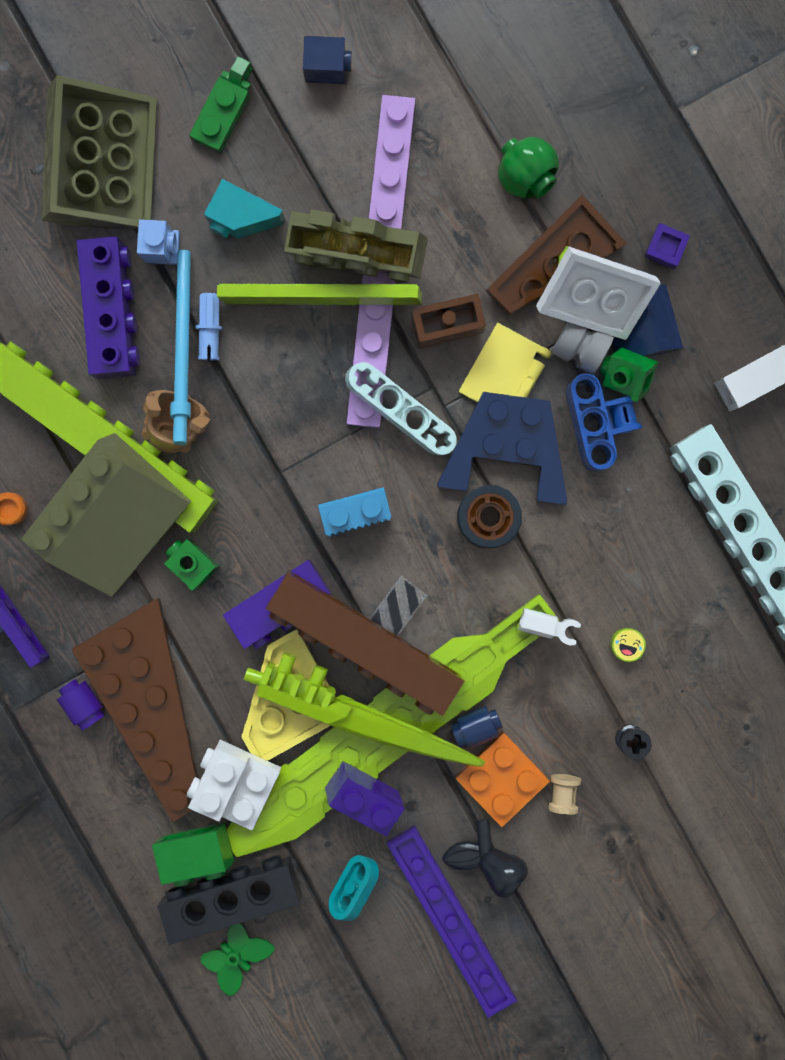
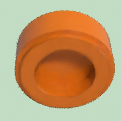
[0,492,28,526]

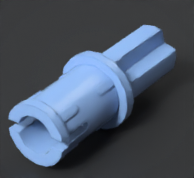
[196,293,222,361]

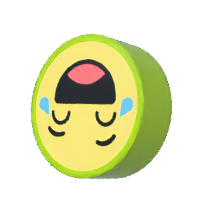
[610,628,646,662]

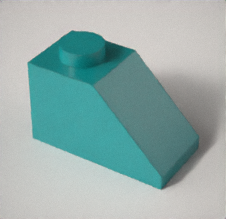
[204,179,285,239]

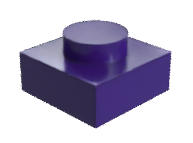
[644,223,690,269]

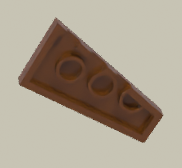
[485,195,627,314]

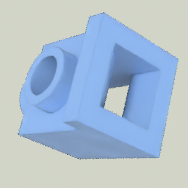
[137,219,180,265]

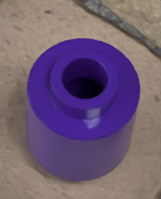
[56,679,105,731]

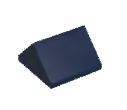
[612,284,683,358]

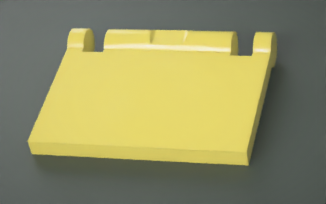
[459,322,552,402]

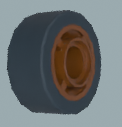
[457,485,522,548]

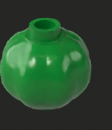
[498,137,559,199]

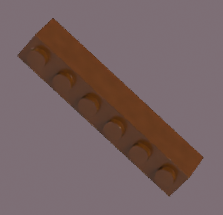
[266,570,465,716]

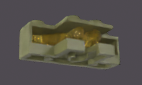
[284,209,428,283]

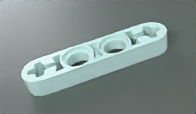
[345,362,457,456]

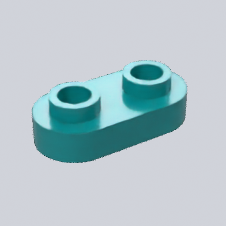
[328,855,379,921]

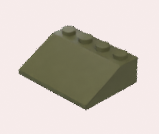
[41,75,157,230]
[21,433,192,597]

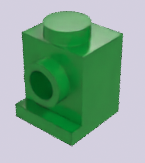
[600,348,658,402]
[164,539,220,591]

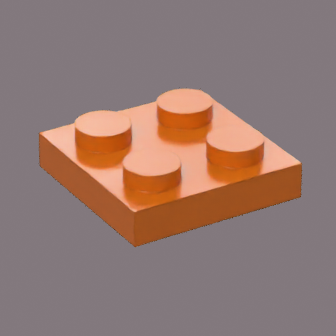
[455,731,550,827]

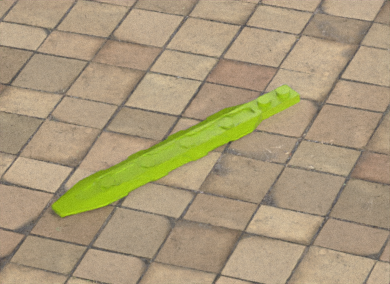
[227,594,560,857]

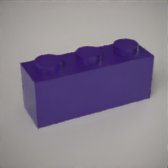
[223,560,332,650]

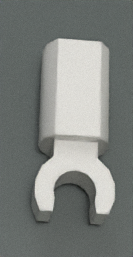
[518,608,581,646]

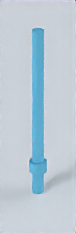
[170,250,191,445]

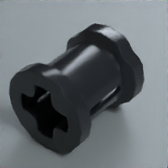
[615,724,652,760]

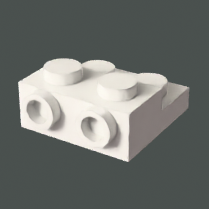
[186,740,281,830]

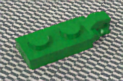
[189,56,252,154]

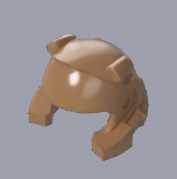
[141,390,210,453]

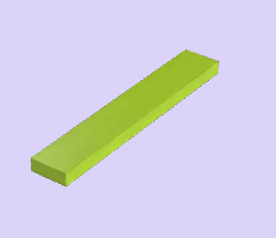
[217,284,422,305]

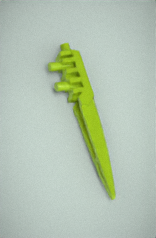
[243,652,486,767]

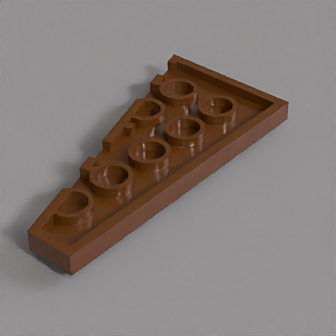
[71,598,199,822]

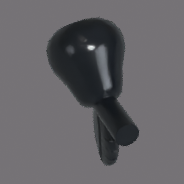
[442,820,528,898]

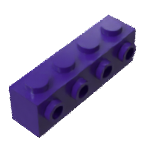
[77,236,140,379]

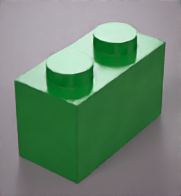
[152,822,234,887]

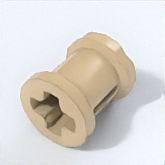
[549,774,581,815]

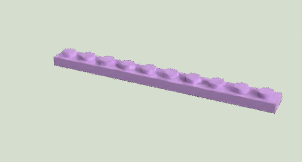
[347,95,415,429]

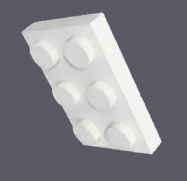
[536,247,661,340]

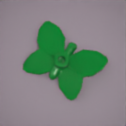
[200,923,275,996]

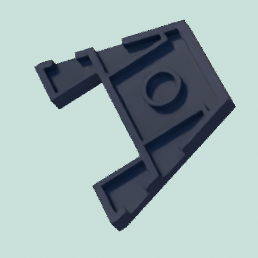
[437,392,567,505]

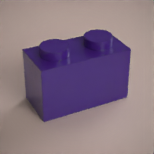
[325,761,405,836]

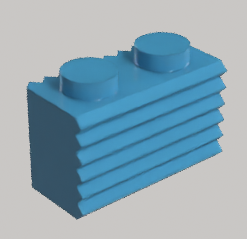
[318,487,392,537]

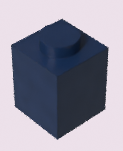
[303,36,352,84]

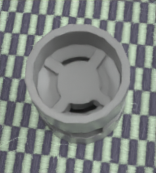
[551,322,614,375]

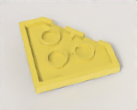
[242,628,336,761]

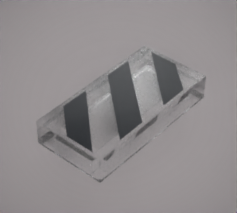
[369,576,428,636]

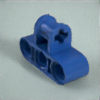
[566,374,642,472]

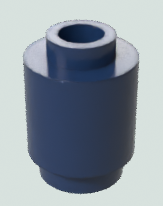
[451,706,503,749]

